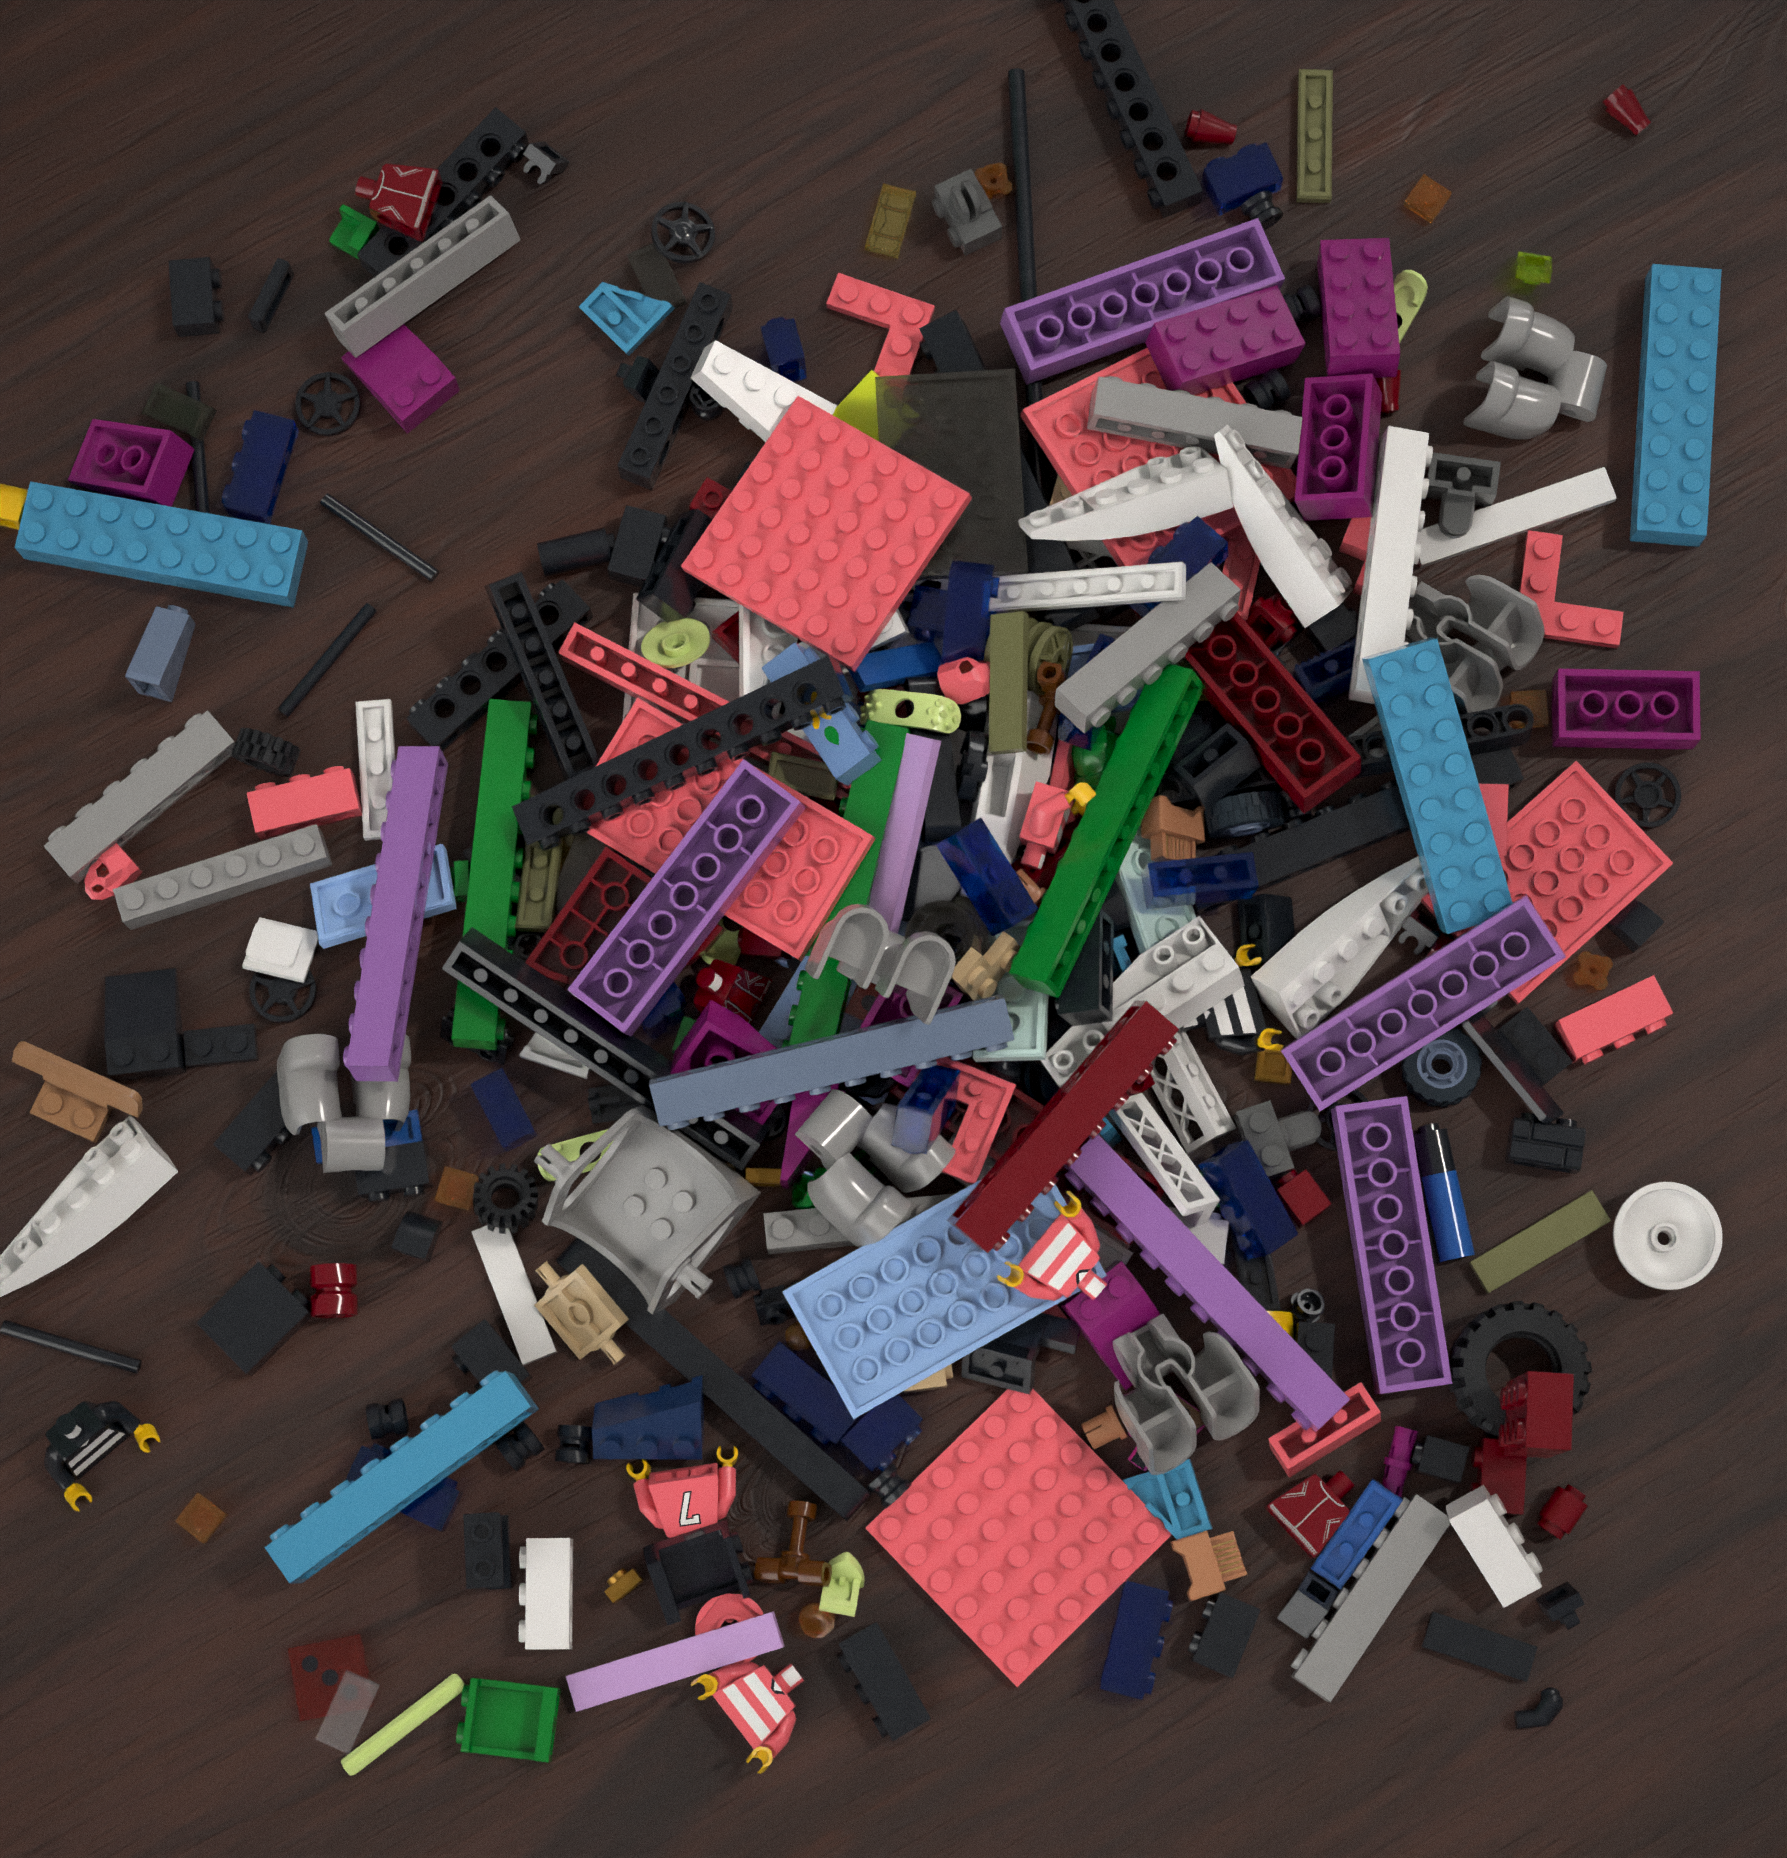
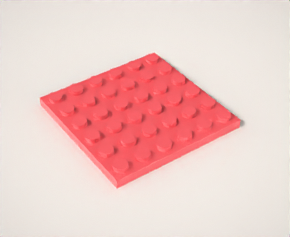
[1020,348,1297,567]
[681,396,972,672]
[865,1389,1172,1687]

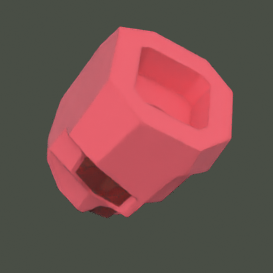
[937,657,990,704]
[85,843,142,900]

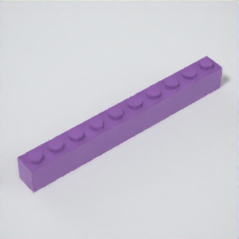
[343,746,448,1082]
[1064,1134,1350,1432]

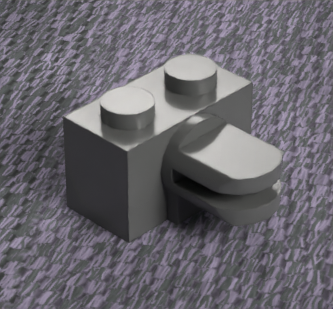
[931,169,1002,256]
[1425,452,1501,538]
[1233,1100,1322,1184]

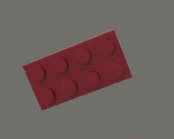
[1499,1371,1574,1458]

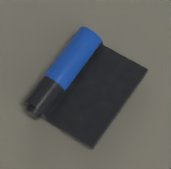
[1413,1123,1475,1264]

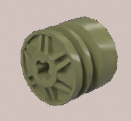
[984,612,1073,697]

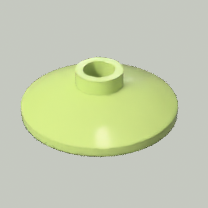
[641,618,710,668]

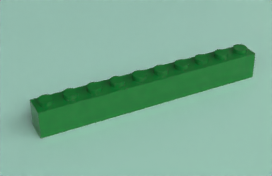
[1009,664,1205,998]
[452,699,539,1050]
[782,719,911,1047]

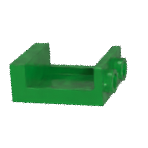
[456,1678,561,1763]

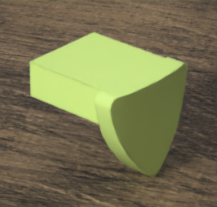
[819,1552,865,1617]

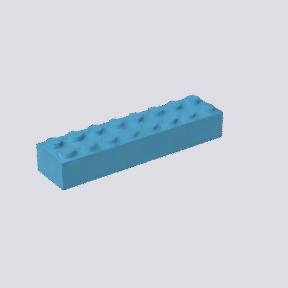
[1630,264,1722,547]
[15,481,308,608]
[1362,638,1513,934]
[264,1370,539,1584]

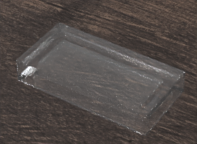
[315,1670,380,1754]

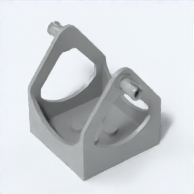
[534,1105,761,1315]

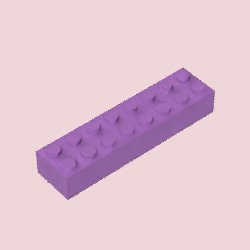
[1000,218,1285,385]
[567,759,806,1036]
[1281,894,1566,1111]
[1331,1096,1452,1395]

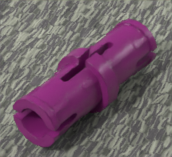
[1382,1425,1418,1497]

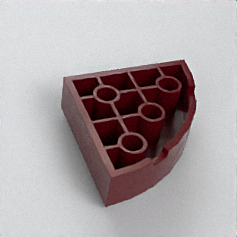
[525,847,726,985]

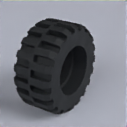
[1449,1301,1592,1438]

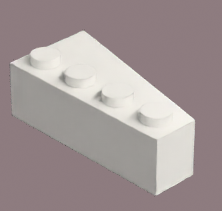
[691,340,837,443]

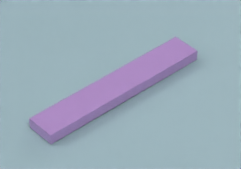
[869,733,941,934]
[566,1611,785,1712]

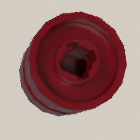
[310,1263,358,1318]

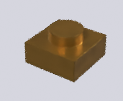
[604,1568,644,1604]

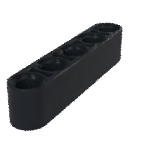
[904,675,961,842]

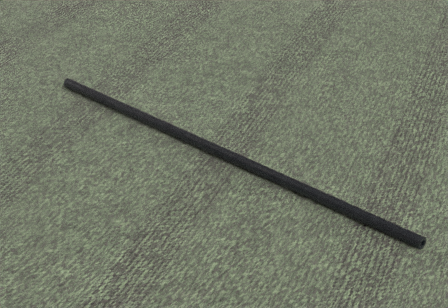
[1008,68,1061,764]

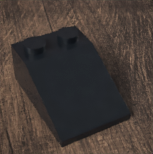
[105,968,187,1082]

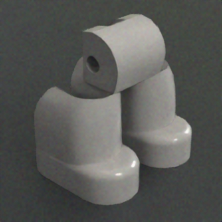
[1463,296,1607,439]
[1404,575,1545,715]
[805,904,956,1025]
[277,1034,411,1173]
[795,1089,956,1247]
[1113,1314,1260,1475]

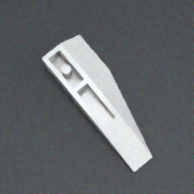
[1214,424,1353,628]
[1018,447,1233,541]
[959,690,1059,903]
[1251,857,1429,1039]
[1040,916,1245,1088]
[0,1115,178,1297]

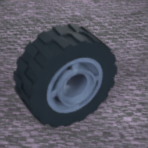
[1204,791,1285,839]
[1401,1028,1482,1108]

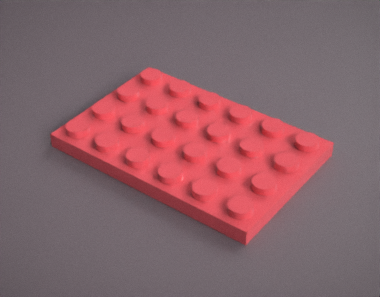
[1421,761,1673,1005]

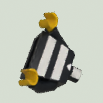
[1182,944,1283,1056]
[44,1401,161,1511]

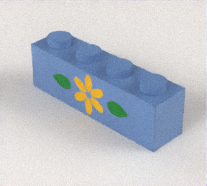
[762,642,881,786]

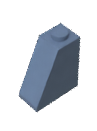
[125,605,196,702]

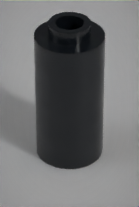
[537,527,615,577]

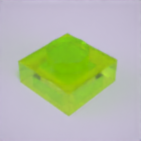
[1515,251,1552,284]

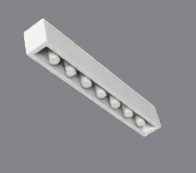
[1349,426,1433,704]

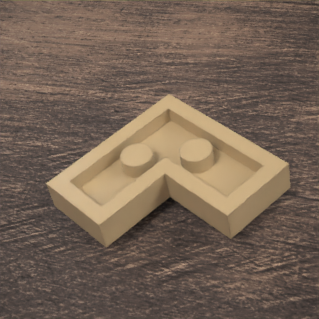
[951,931,1020,1001]

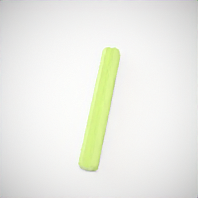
[341,1674,465,1776]

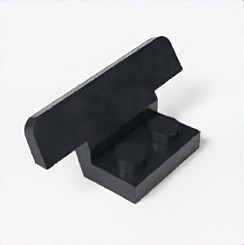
[1461,1007,1573,1124]
[961,1313,1080,1395]

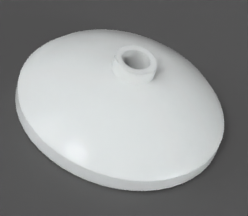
[1613,1182,1722,1290]

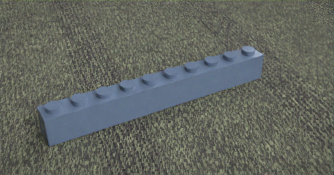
[649,994,1014,1130]

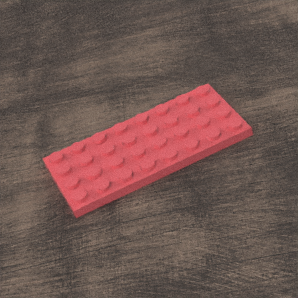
[584,698,876,962]

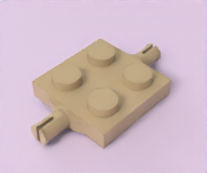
[534,1261,629,1365]

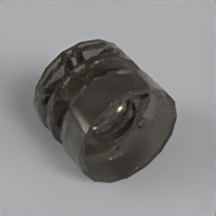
[904,900,996,984]

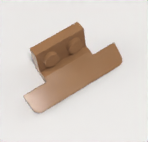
[12,1041,143,1143]

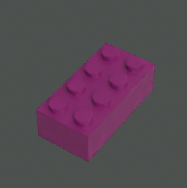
[1317,238,1400,378]
[1145,285,1305,395]
[1295,373,1382,521]
[1552,669,1701,750]

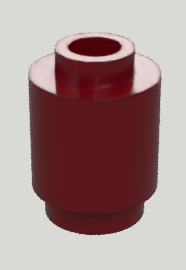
[1536,1484,1588,1540]

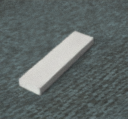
[356,699,395,841]
[472,1226,557,1366]

